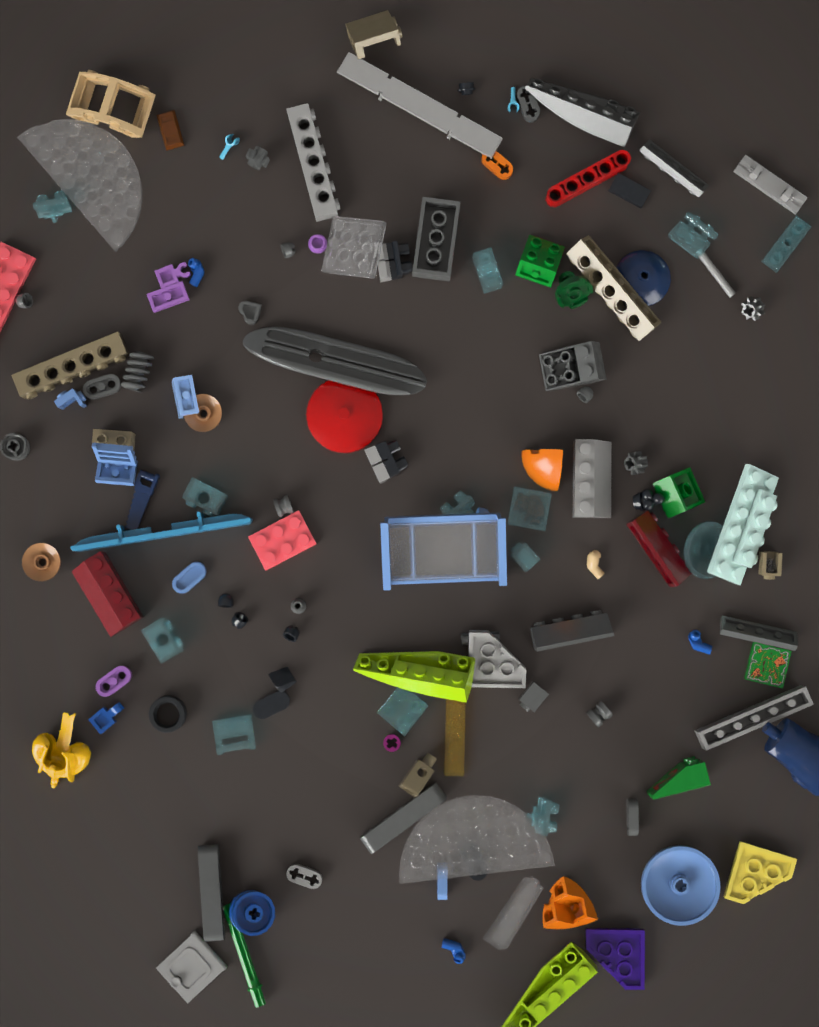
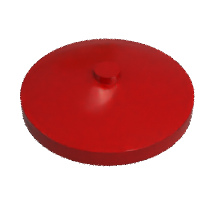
[306,380,383,453]

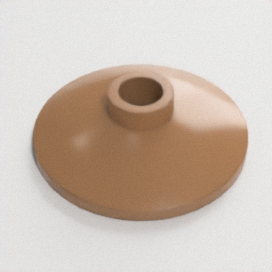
[184,394,222,432]
[22,543,61,581]

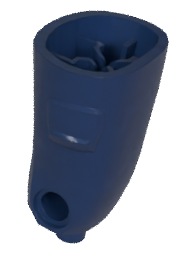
[762,718,819,796]

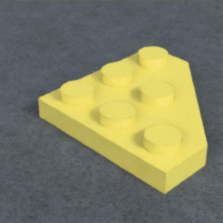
[723,841,797,904]

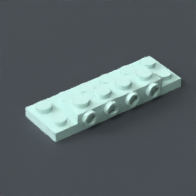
[707,464,779,585]

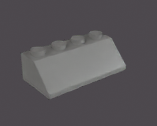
[573,439,612,518]

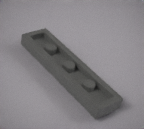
[640,139,709,197]
[720,615,798,651]

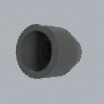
[291,598,307,614]

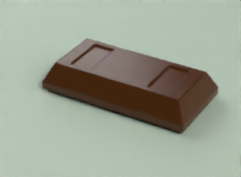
[156,110,185,151]

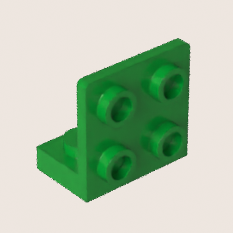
[515,235,565,288]

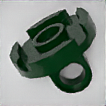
[555,271,593,309]

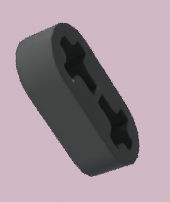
[516,86,540,123]
[626,799,639,836]

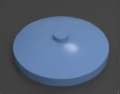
[641,845,720,926]

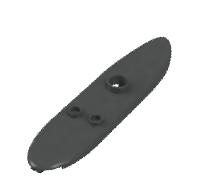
[243,327,427,395]

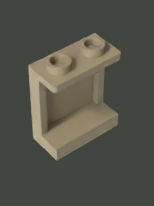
[345,10,403,60]

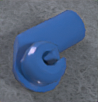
[188,258,205,287]

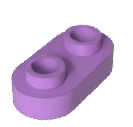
[96,666,132,697]

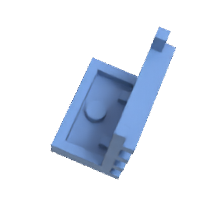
[92,443,138,486]

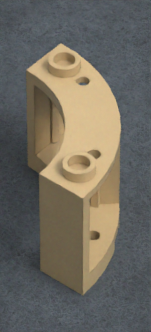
[66,70,156,138]

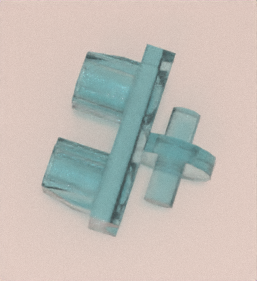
[33,191,72,223]
[440,491,475,515]
[527,797,559,836]

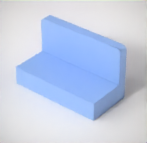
[172,375,199,419]

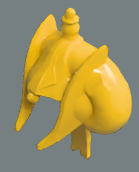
[32,712,91,788]

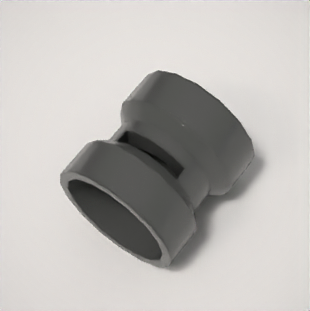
[586,701,613,728]

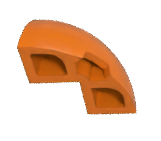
[521,449,563,491]
[543,876,598,929]

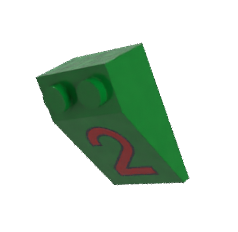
[647,756,711,800]

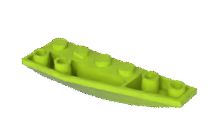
[353,651,475,703]
[501,942,598,1027]

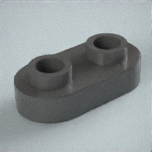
[83,374,121,400]

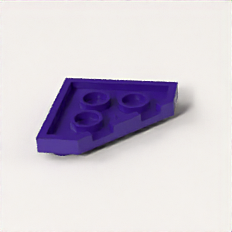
[585,928,645,990]

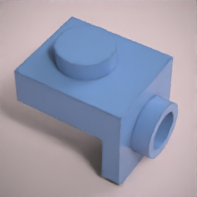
[54,388,87,410]

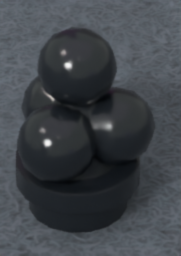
[633,489,665,511]

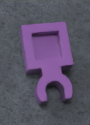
[155,262,191,289]

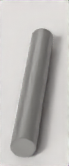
[696,248,736,298]

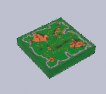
[744,642,792,689]

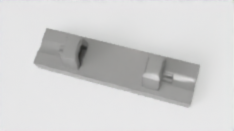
[733,155,808,214]

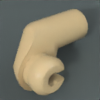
[586,550,605,579]

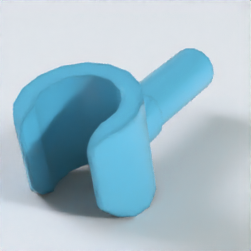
[507,87,519,113]
[219,134,240,159]

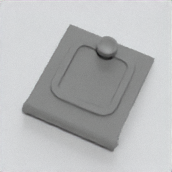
[156,931,228,1003]

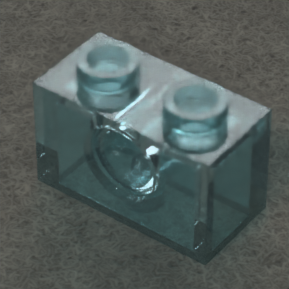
[472,247,503,294]
[182,477,228,517]
[141,618,184,663]

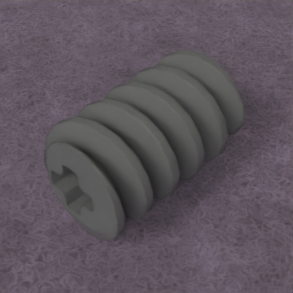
[121,351,154,393]

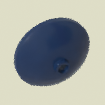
[616,250,671,306]

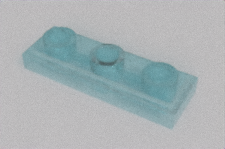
[761,216,811,273]

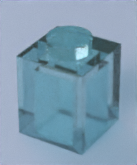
[510,542,541,572]

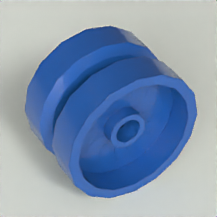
[229,890,275,936]

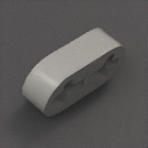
[286,863,323,889]

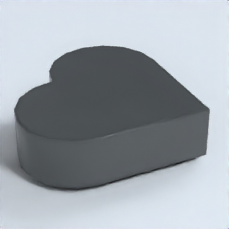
[238,301,262,325]

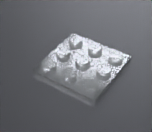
[321,216,387,279]

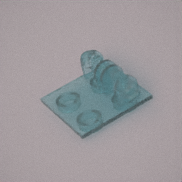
[377,687,428,736]

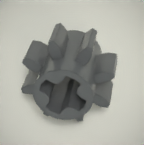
[246,146,270,170]
[741,296,766,321]
[624,451,648,475]

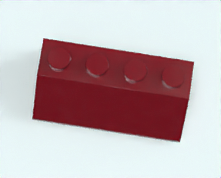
[626,510,692,587]
[72,551,144,637]

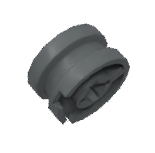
[0,433,30,461]

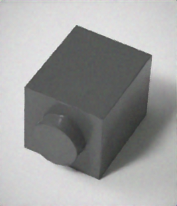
[518,681,549,712]

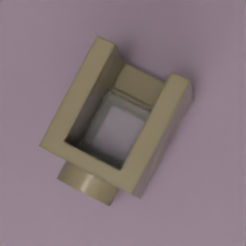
[758,551,782,580]

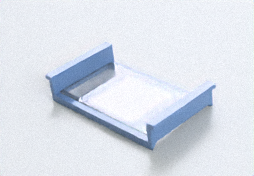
[380,512,507,590]

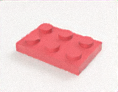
[248,510,317,571]

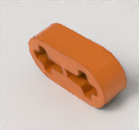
[482,151,513,180]

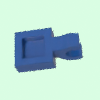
[88,702,124,734]

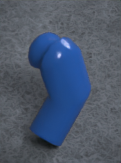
[688,630,712,655]
[441,938,466,964]

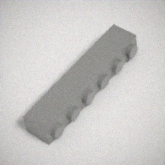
[694,685,814,751]

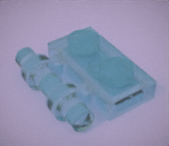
[668,212,719,259]

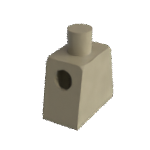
[398,753,437,797]

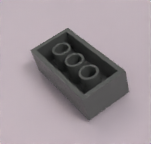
[412,197,460,282]

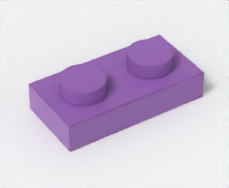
[147,281,190,313]

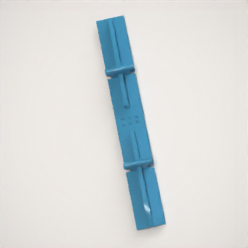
[70,512,253,552]

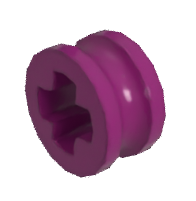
[383,734,401,752]

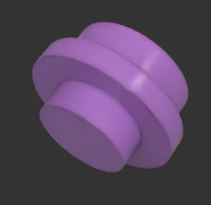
[308,234,327,253]

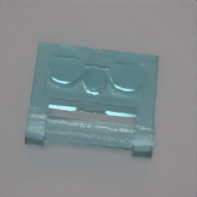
[212,714,256,755]

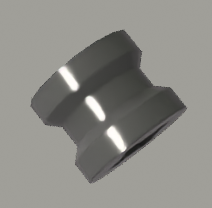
[273,495,294,518]

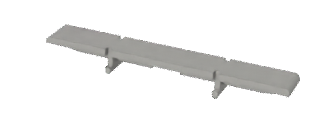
[337,52,503,159]

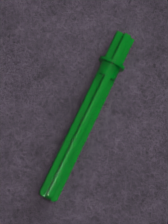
[223,903,266,1008]

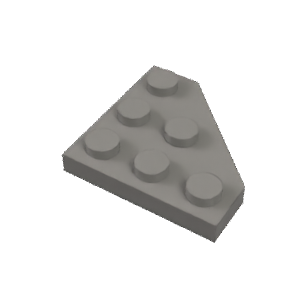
[468,630,526,688]

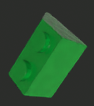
[652,468,705,518]

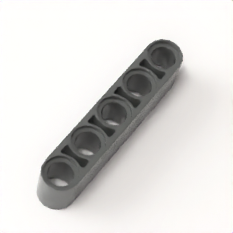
[360,782,447,854]
[198,844,225,942]

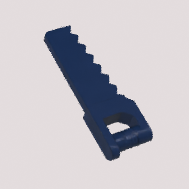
[125,470,160,530]

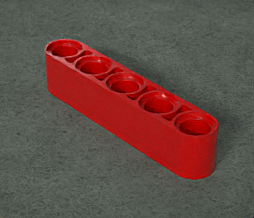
[546,150,631,207]

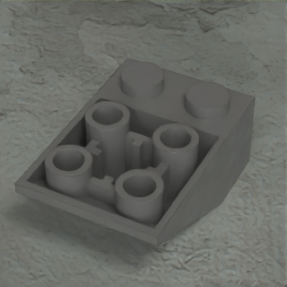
[539,341,607,391]

